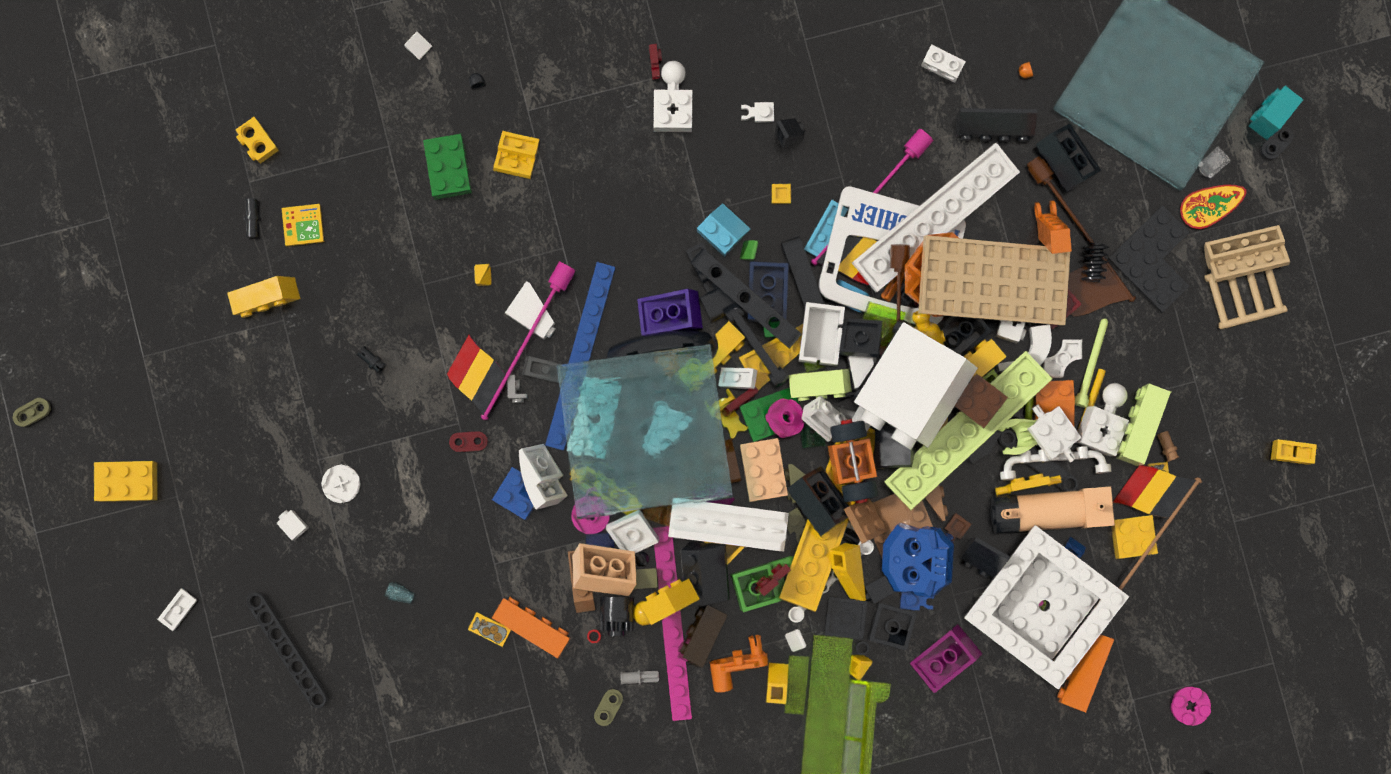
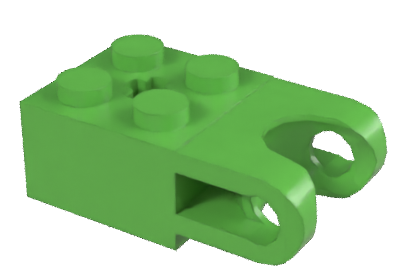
[730,556,794,612]

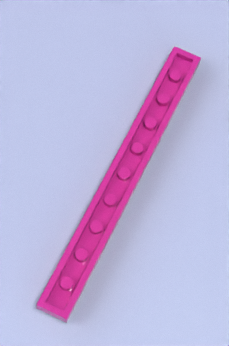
[653,526,692,721]

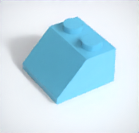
[697,203,751,257]

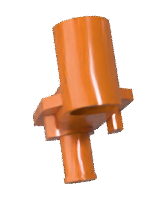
[710,635,768,692]

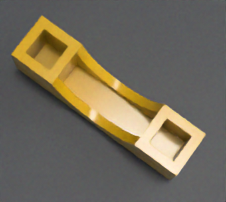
[675,321,745,393]

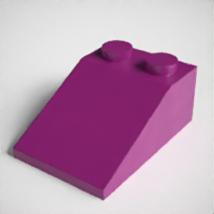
[910,624,982,693]

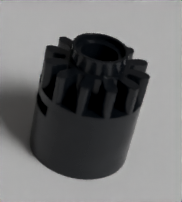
[600,597,634,636]

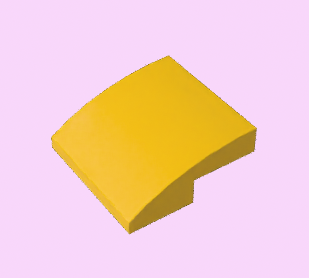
[493,131,539,179]

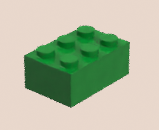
[423,134,472,200]

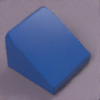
[1064,537,1086,559]

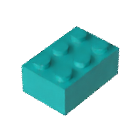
[1249,86,1303,140]

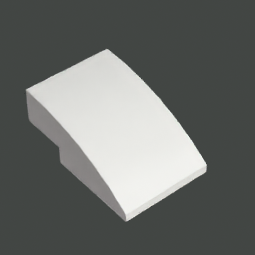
[519,444,568,510]

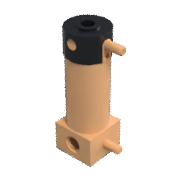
[991,487,1114,535]

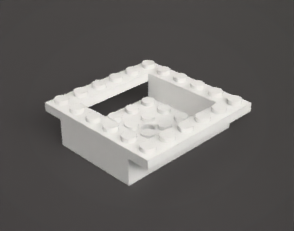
[964,525,1129,689]

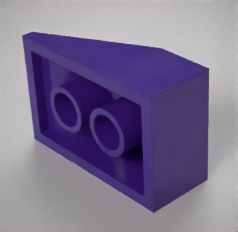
[637,289,703,335]

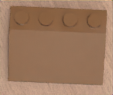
[873,494,933,563]

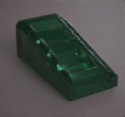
[801,421,825,448]

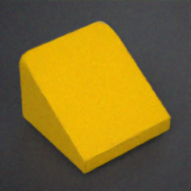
[848,655,873,680]

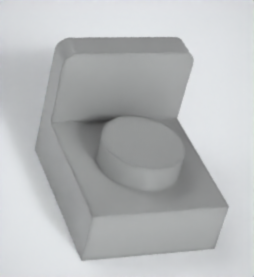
[507,375,528,403]

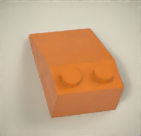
[1033,380,1075,426]

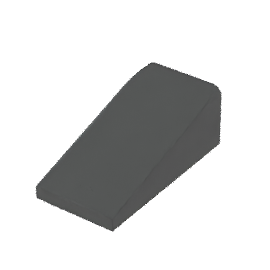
[522,356,566,384]

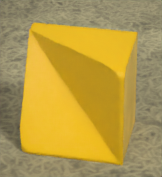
[474,264,492,286]

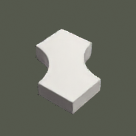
[1043,340,1082,378]

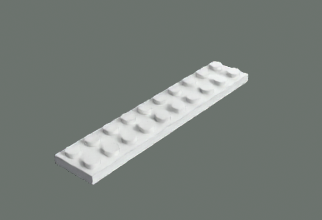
[852,143,1020,292]

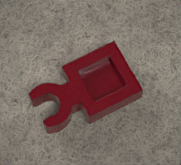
[649,44,662,79]

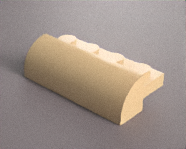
[1204,225,1290,283]

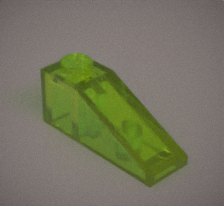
[784,655,809,715]

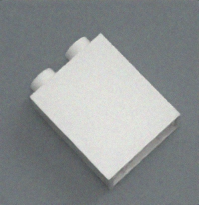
[854,322,978,450]

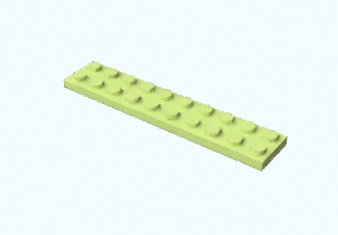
[884,351,1052,511]

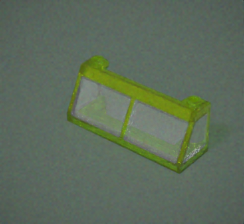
[841,679,891,774]

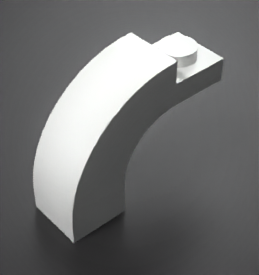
[996,324,1052,373]

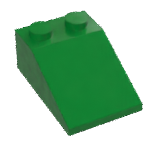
[739,388,806,442]

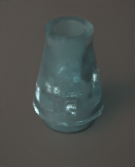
[384,582,415,604]

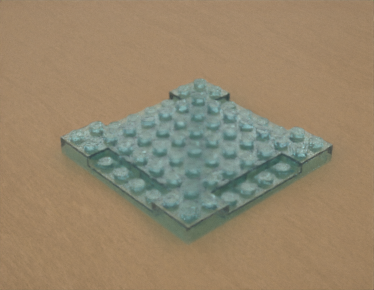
[1053,0,1264,190]
[557,344,733,519]

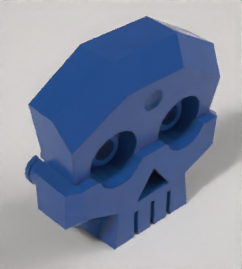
[882,523,954,597]

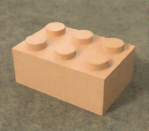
[740,438,788,503]
[572,543,636,596]

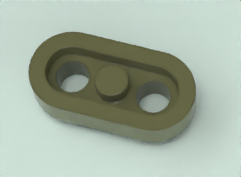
[13,398,51,427]
[594,689,623,726]

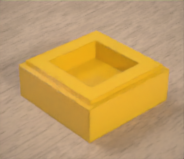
[772,184,791,204]

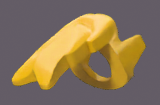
[704,389,747,439]

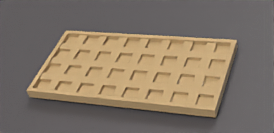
[918,235,1070,325]

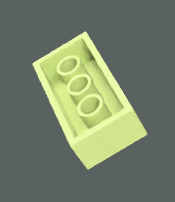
[1116,384,1171,466]

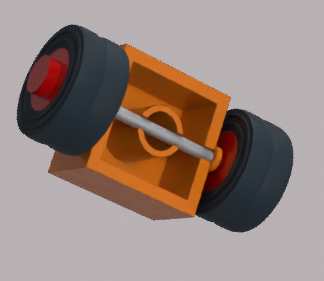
[828,419,878,504]

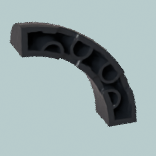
[607,330,715,366]

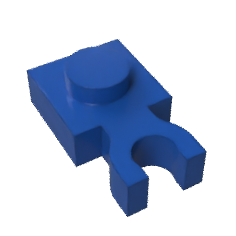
[900,591,934,610]

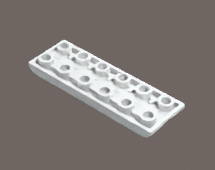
[668,498,789,552]

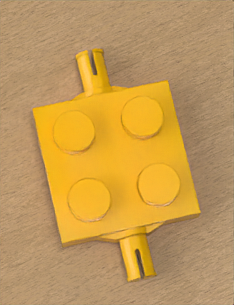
[995,473,1061,496]

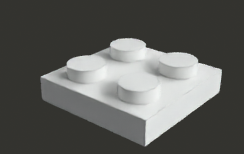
[606,509,659,553]

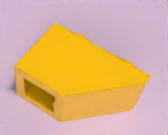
[766,663,788,704]

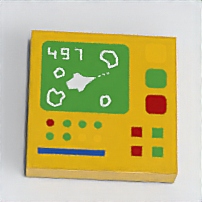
[282,204,324,247]

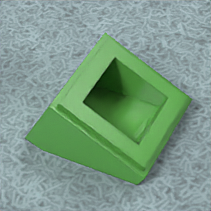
[740,240,758,262]

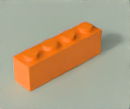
[492,597,571,658]

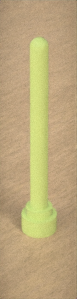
[1074,319,1108,408]

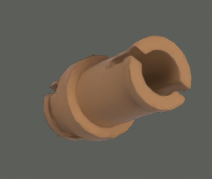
[1157,431,1179,462]

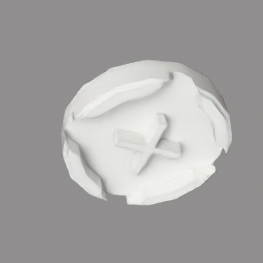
[321,465,361,503]

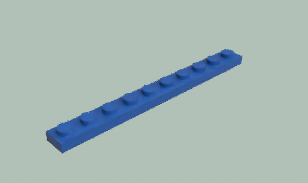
[545,262,615,451]

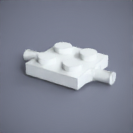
[1027,404,1082,462]

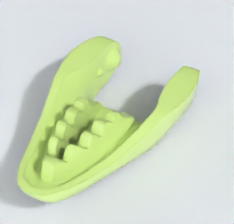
[998,419,1038,455]

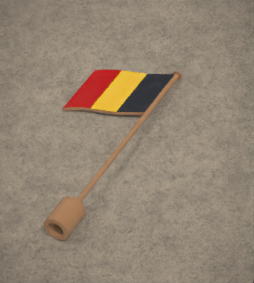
[1092,465,1202,611]

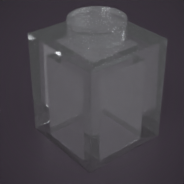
[1198,146,1231,179]

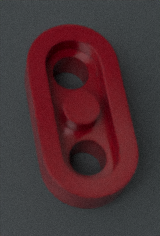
[449,432,488,452]

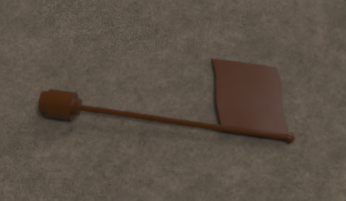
[1027,156,1136,317]

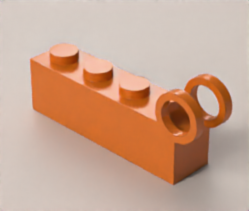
[1034,200,1072,254]

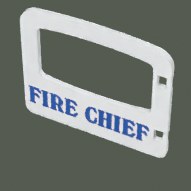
[819,186,966,324]

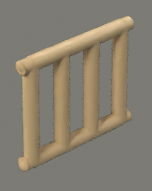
[1204,269,1287,329]

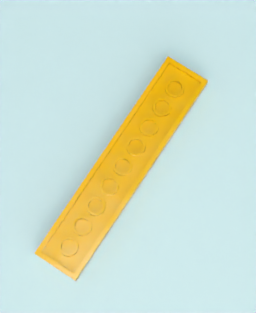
[779,428,875,612]

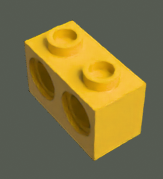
[236,117,279,164]
[1271,439,1317,465]

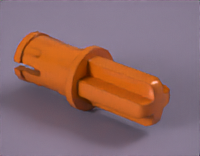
[881,272,905,301]

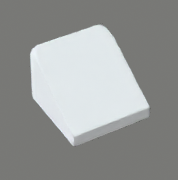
[404,32,432,60]
[785,629,806,652]

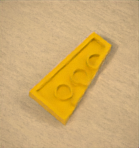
[739,324,803,390]

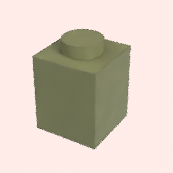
[634,568,658,589]

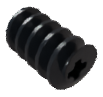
[1081,242,1109,283]

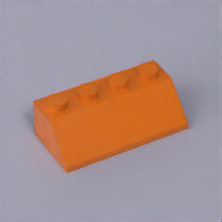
[1057,634,1114,713]

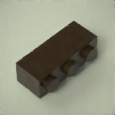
[678,605,727,668]

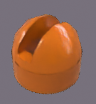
[1019,62,1033,78]

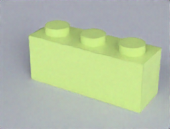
[789,369,852,401]

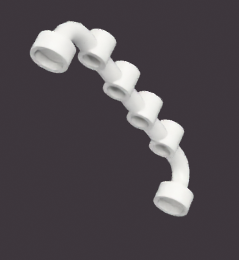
[1000,446,1111,480]
[788,540,874,622]

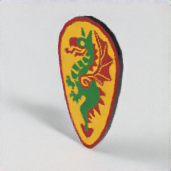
[1180,185,1247,229]

